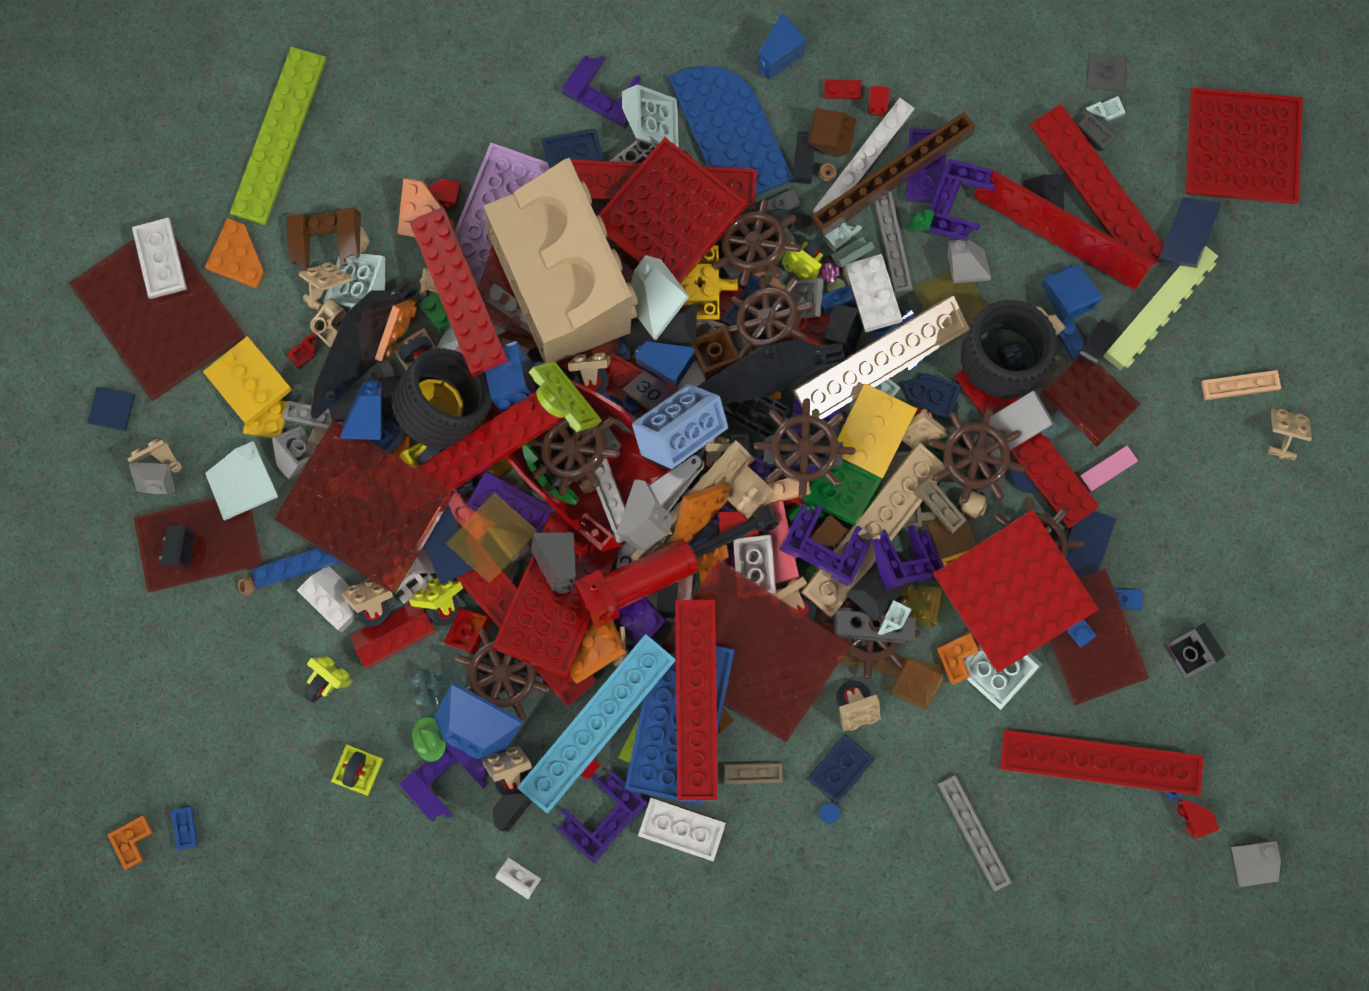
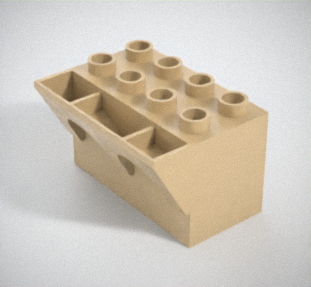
[483,158,638,364]

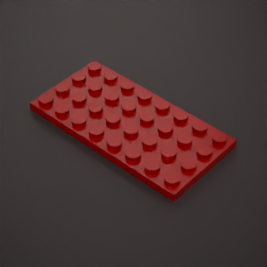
[492,511,620,678]

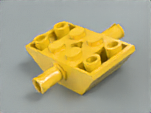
[680,246,738,320]

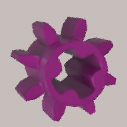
[818,262,840,282]

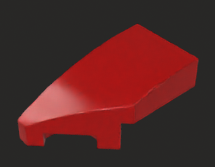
[287,332,317,369]

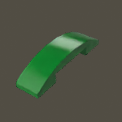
[522,443,580,505]

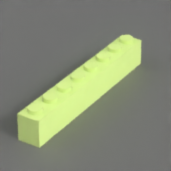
[1103,246,1218,371]

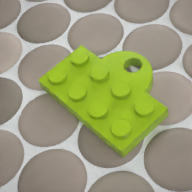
[529,361,602,432]

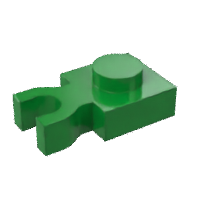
[906,209,934,232]

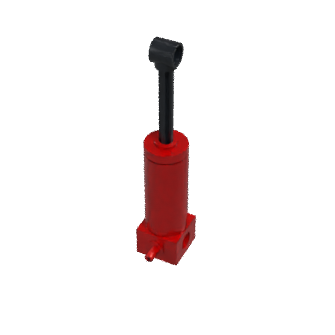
[574,505,780,629]

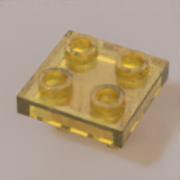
[905,586,942,627]

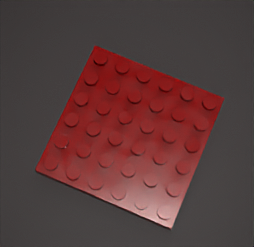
[1185,87,1303,205]
[598,137,749,284]
[933,510,1099,673]

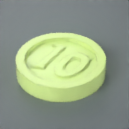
[827,278,846,292]

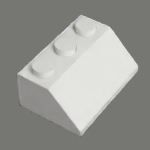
[733,535,776,599]
[297,566,356,633]

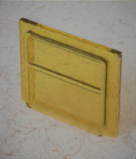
[912,269,986,345]
[446,493,538,583]

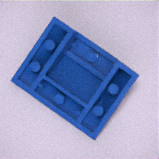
[434,682,523,759]

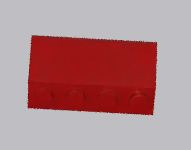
[350,603,437,669]

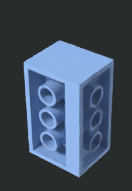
[632,384,728,469]

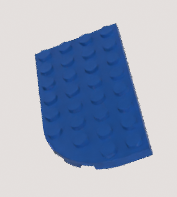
[668,66,793,196]
[625,646,735,806]

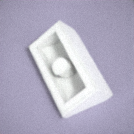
[495,857,541,899]

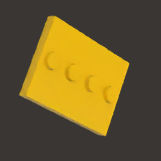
[203,336,292,426]
[838,383,918,478]

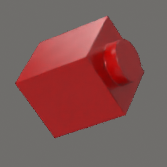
[868,85,890,116]

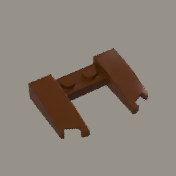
[287,208,361,270]

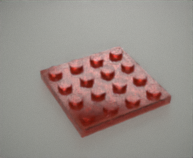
[1042,358,1141,447]

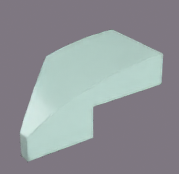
[1086,96,1125,121]
[822,223,862,252]
[878,600,911,635]

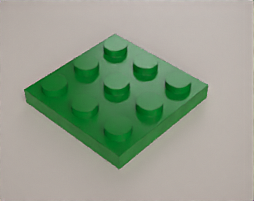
[804,460,882,526]

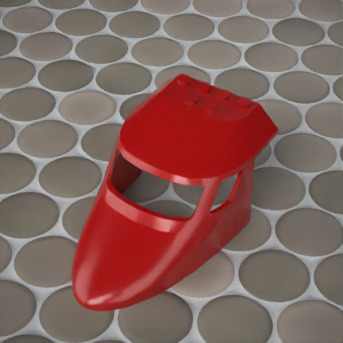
[485,379,671,552]

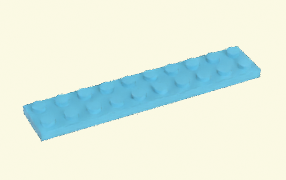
[517,634,676,814]

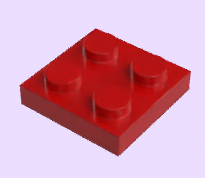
[443,608,492,655]

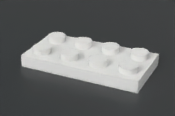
[132,218,187,299]
[846,254,902,332]
[638,798,726,861]

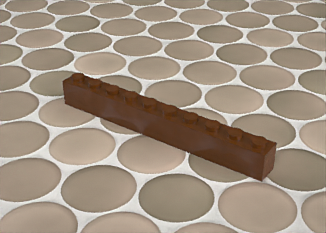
[811,112,975,237]

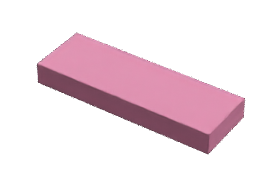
[1079,445,1138,492]

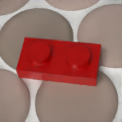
[824,79,861,100]

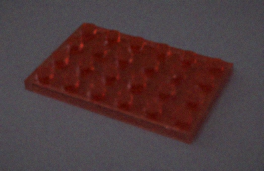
[134,499,263,593]
[1050,568,1149,705]

